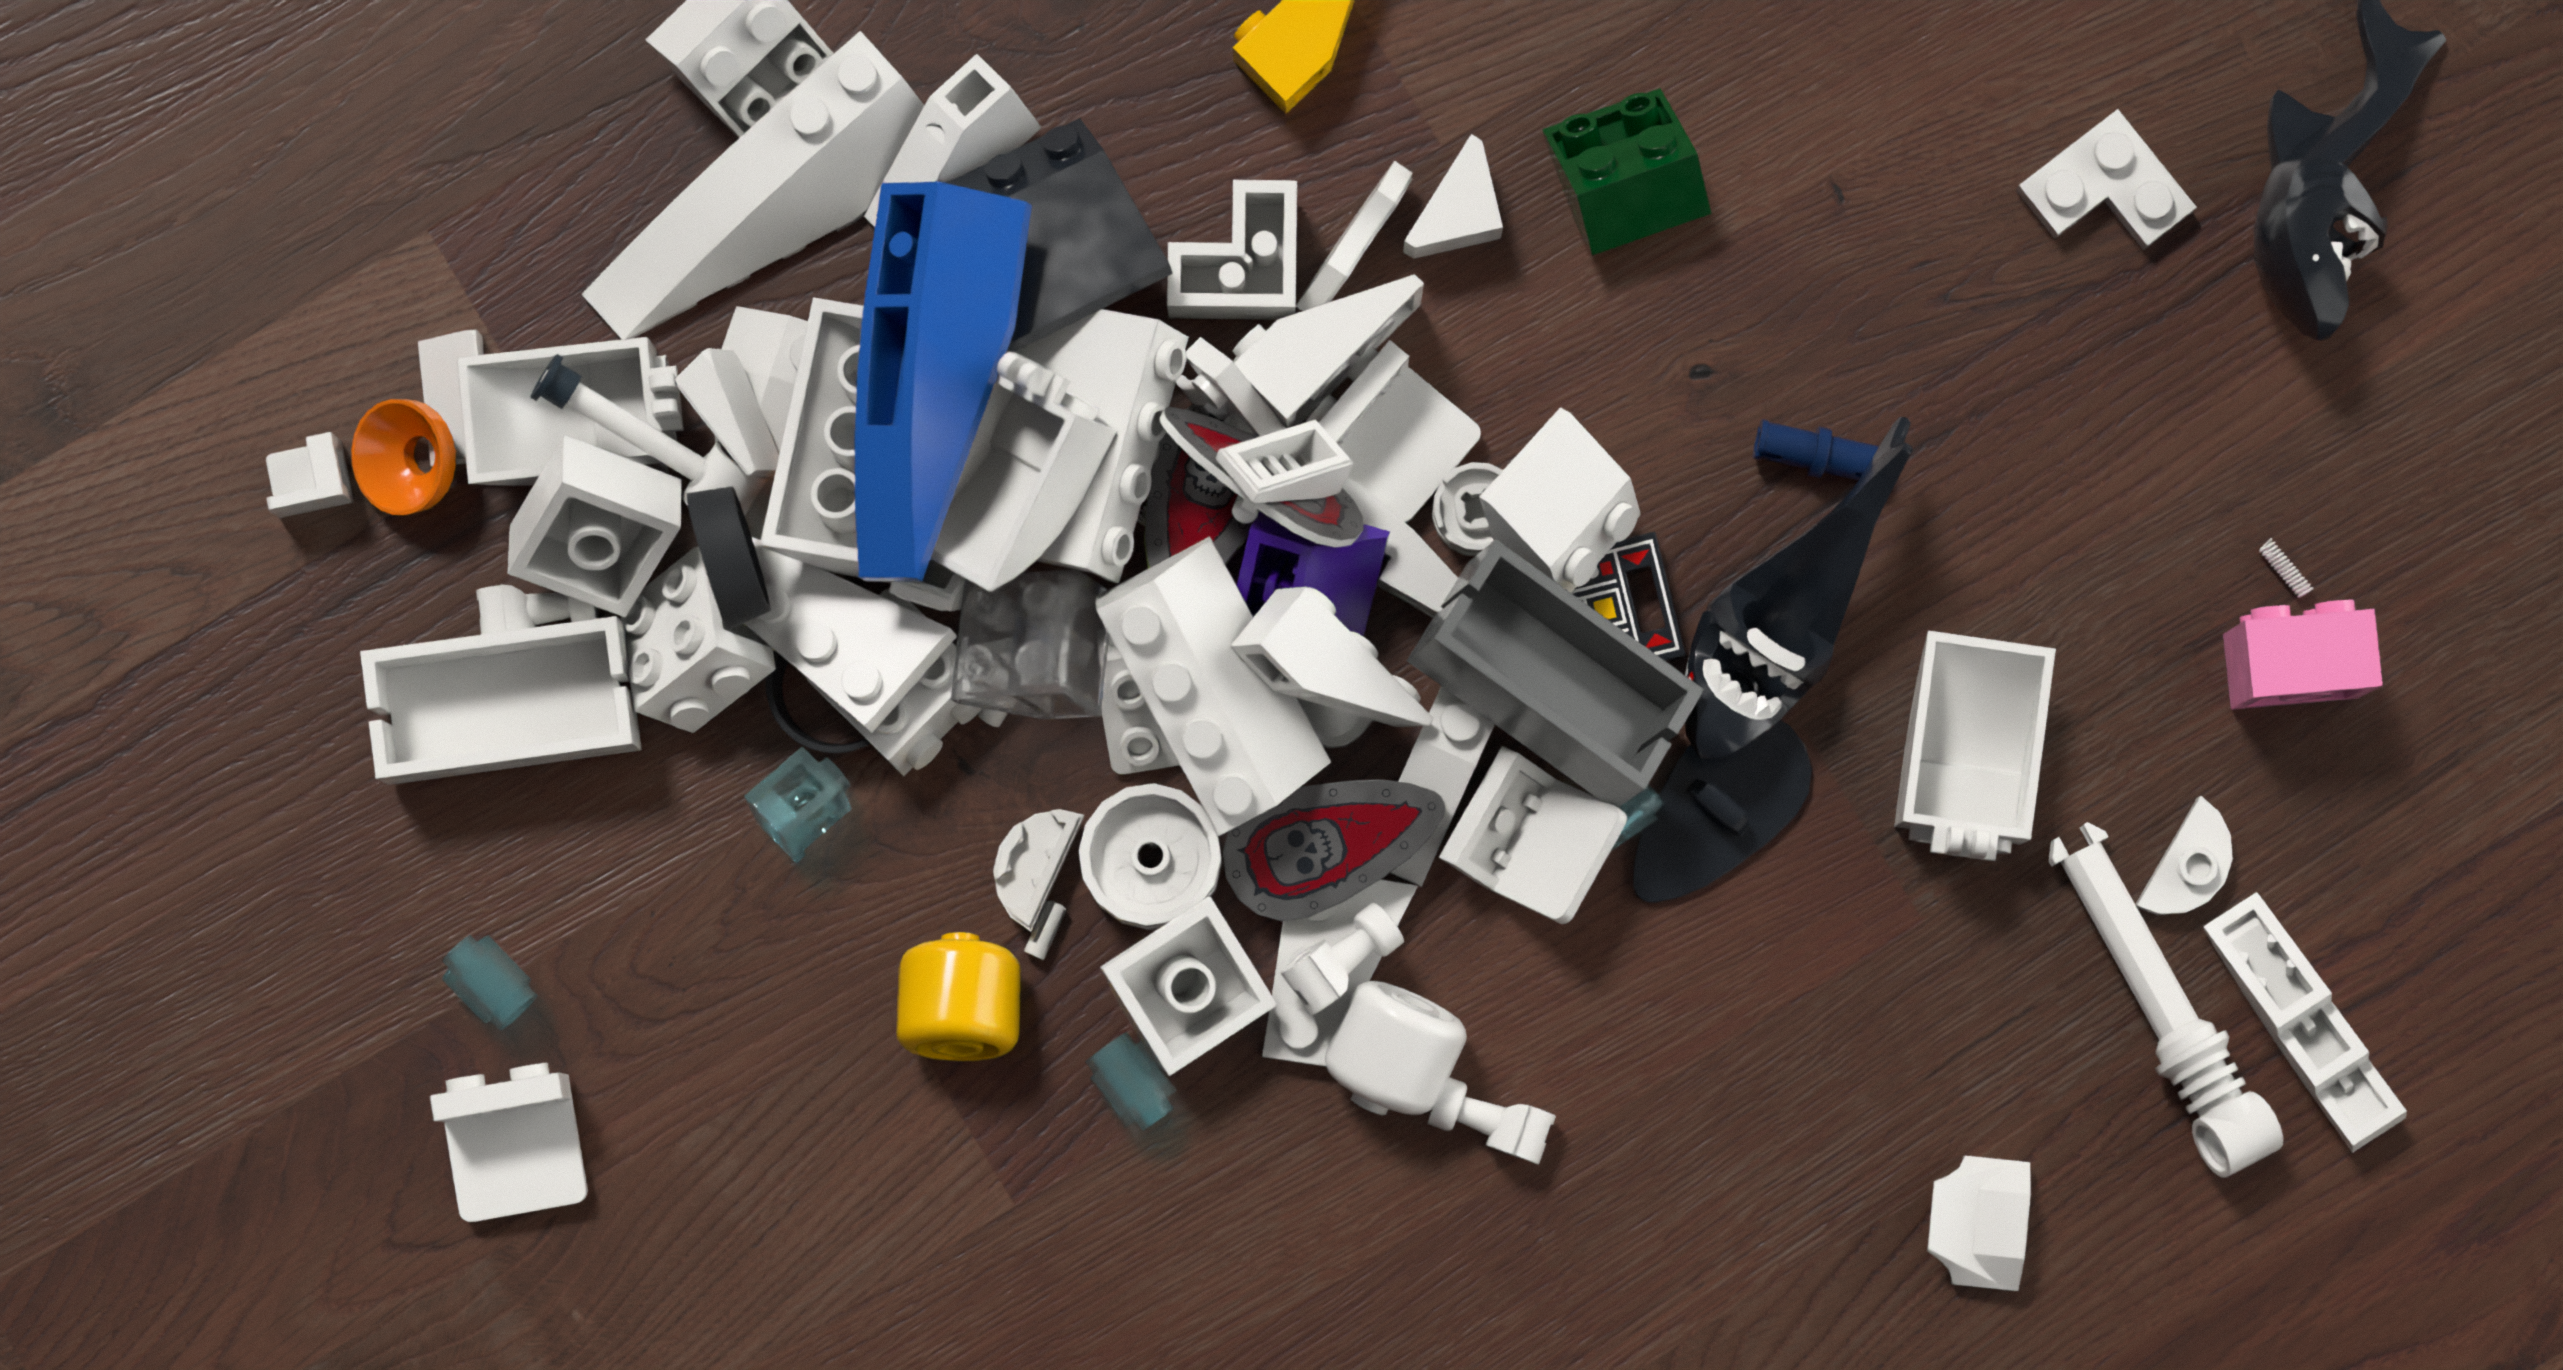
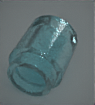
[442,935,538,1031]
[1085,1032,1177,1131]

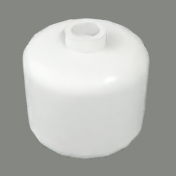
[1325,981,1467,1115]

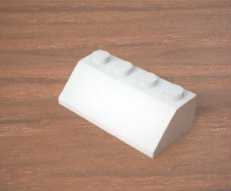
[760,297,892,583]
[1096,537,1331,836]

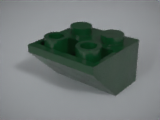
[1542,88,1712,256]

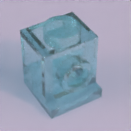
[744,747,852,863]

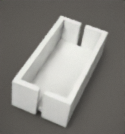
[360,616,642,785]

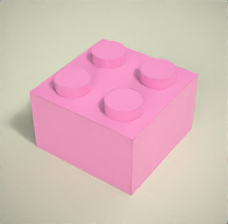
[2223,600,2383,710]

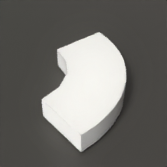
[1296,161,1413,311]

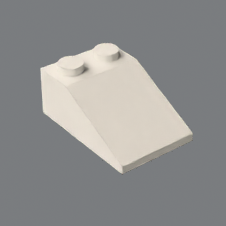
[1232,274,1424,428]

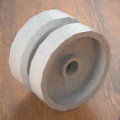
[1079,783,1222,930]

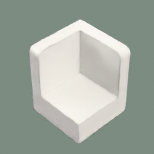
[266,432,354,518]

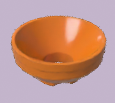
[351,399,456,515]

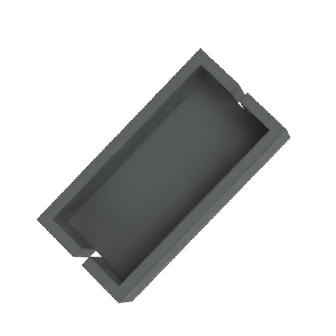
[1407,539,1704,807]

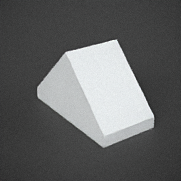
[1403,134,1503,259]

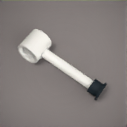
[530,354,770,515]

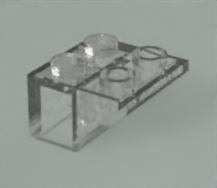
[951,569,1110,720]

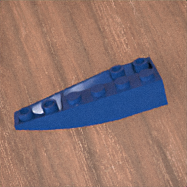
[855,182,1032,581]

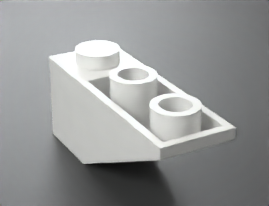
[864,54,1042,228]
[1230,587,1434,727]

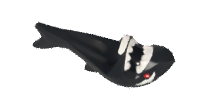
[1685,417,1913,759]

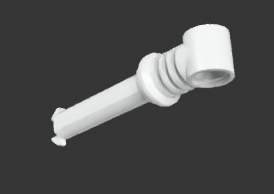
[2049,822,2283,1177]

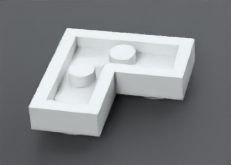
[2016,109,2197,250]

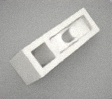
[1391,686,1495,887]

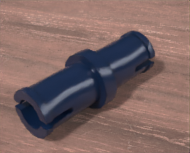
[1753,419,1879,480]

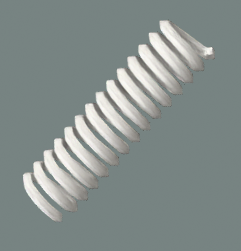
[2259,538,2314,598]

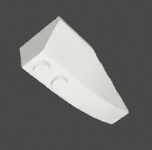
[582,31,925,340]

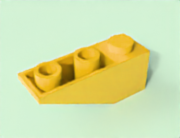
[1233,0,1354,114]

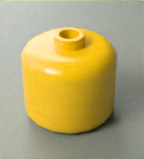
[896,932,1021,1061]

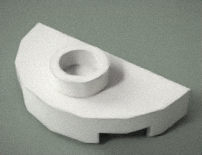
[2135,796,2233,915]
[993,809,1085,932]

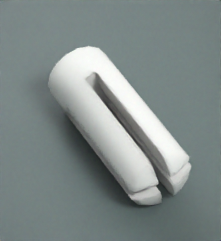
[1024,901,1066,960]

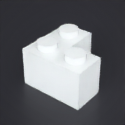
[1167,180,1297,320]

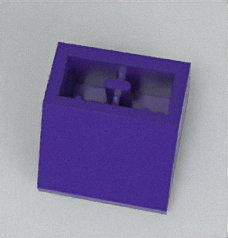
[1237,511,1390,637]

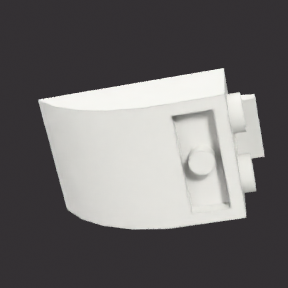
[456,337,684,486]
[930,352,1117,592]
[1894,631,2056,861]

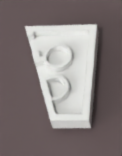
[1262,880,1418,1067]

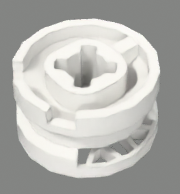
[1432,462,1503,556]

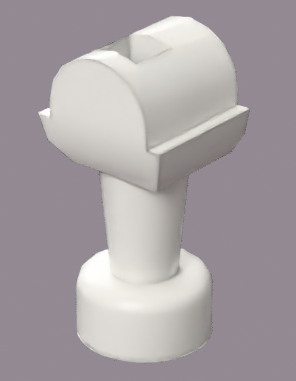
[476,585,599,635]
[1280,902,1404,1015]
[1428,1077,1556,1165]

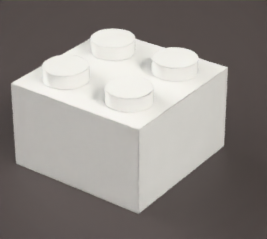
[507,434,681,617]

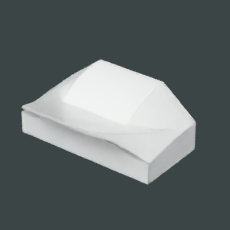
[1927,1156,2031,1291]

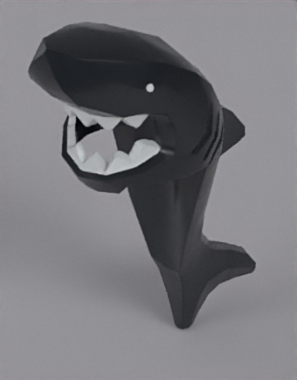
[2254,0,2446,341]

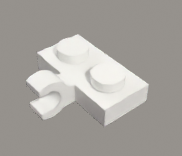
[1176,337,1286,437]

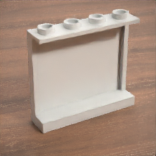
[1013,309,1189,583]

